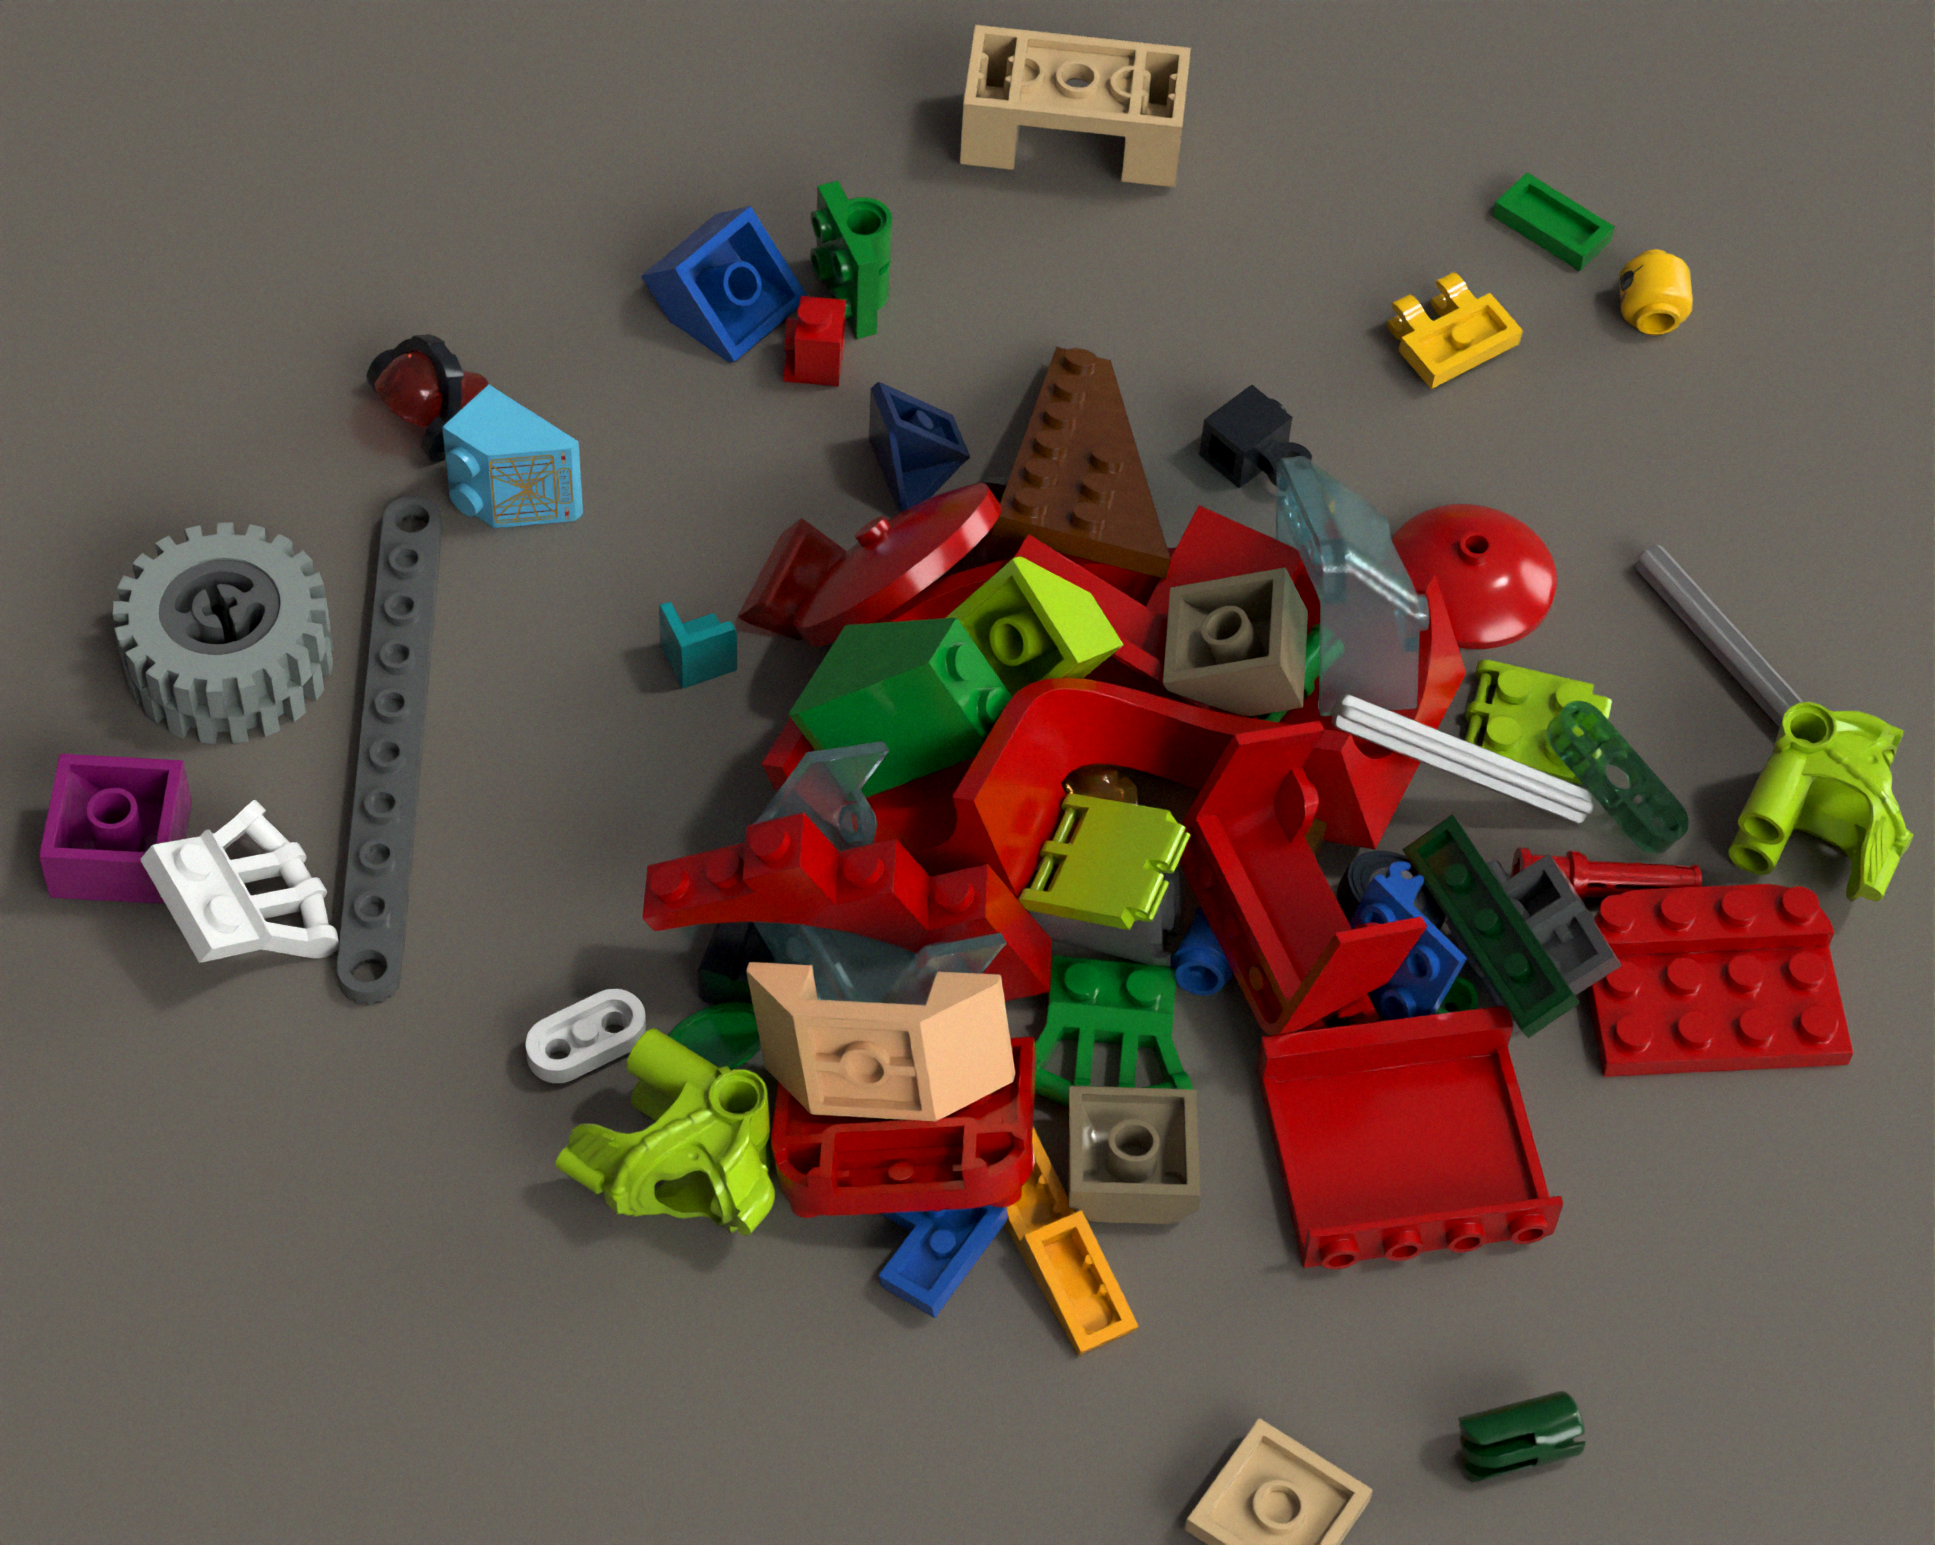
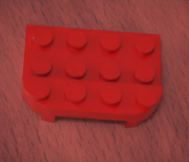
[1586,884,1854,1077]
[771,1037,1037,1218]

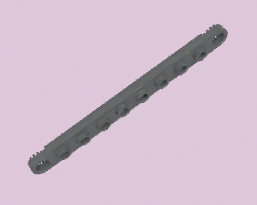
[337,496,443,1005]

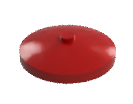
[793,483,1002,647]

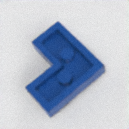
[879,1205,1009,1319]

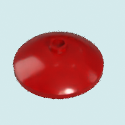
[1383,504,1557,649]

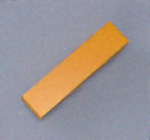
[1004,1127,1139,1356]

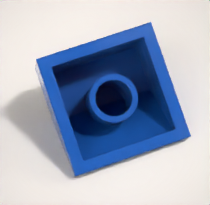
[641,206,807,363]

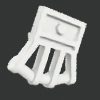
[140,800,339,963]

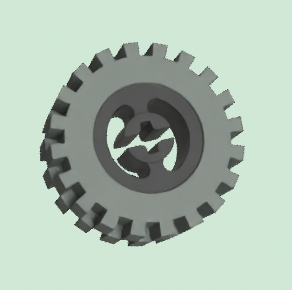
[112,522,334,744]

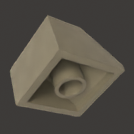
[1163,568,1308,717]

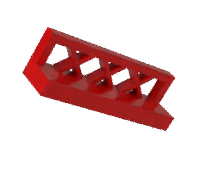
[1013,534,1210,710]

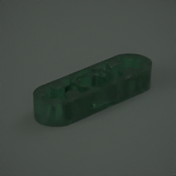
[1547,701,1689,854]

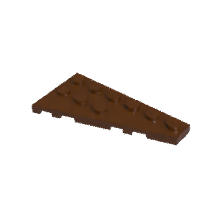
[992,347,1171,579]

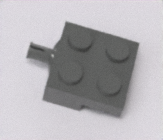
[1445,854,1622,1033]

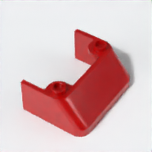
[1179,721,1427,1036]

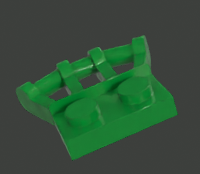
[1035,955,1193,1108]

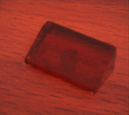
[738,518,847,641]

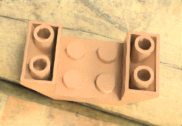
[746,962,1015,1121]

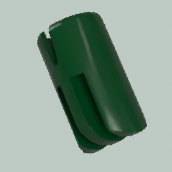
[1458,1391,1585,1483]

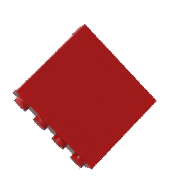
[1256,1006,1563,1270]

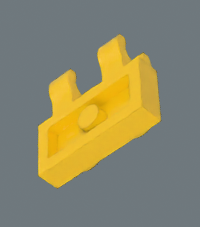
[1386,272,1523,389]

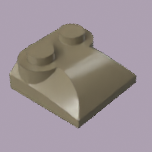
[1067,1086,1201,1224]

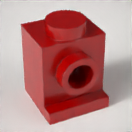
[783,296,846,387]

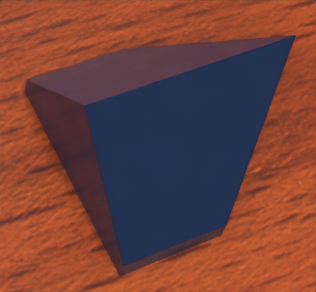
[869,381,971,513]

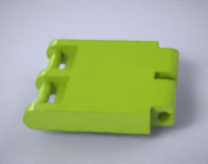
[1465,660,1612,786]
[1018,793,1190,930]

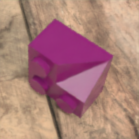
[39,754,192,904]

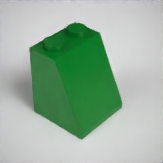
[789,617,1012,800]

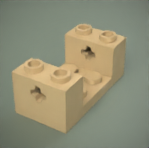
[960,25,1191,187]

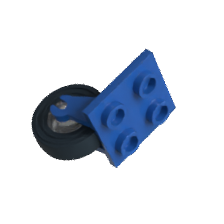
[1337,850,1467,1020]

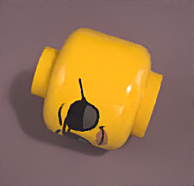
[1619,249,1693,335]

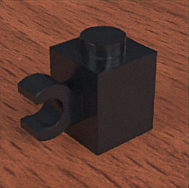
[1199,384,1312,490]

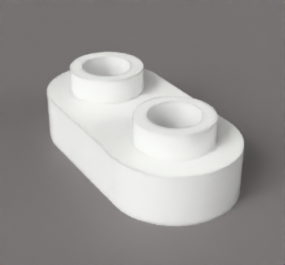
[526,989,646,1083]

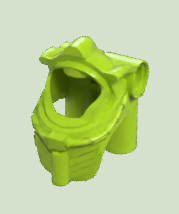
[1728,702,1914,902]
[555,1028,775,1236]

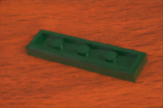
[1402,814,1580,1039]

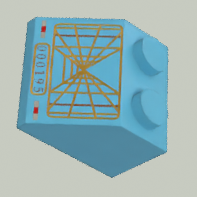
[442,384,583,528]

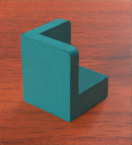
[659,601,737,689]

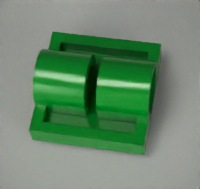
[810,180,892,340]

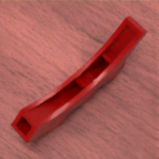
[642,812,1052,1002]

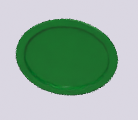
[668,1002,761,1070]

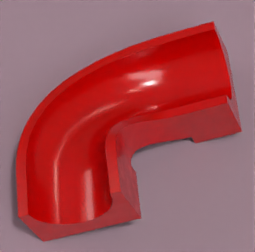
[761,548,1466,899]

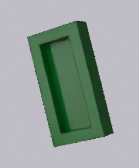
[1492,172,1615,271]

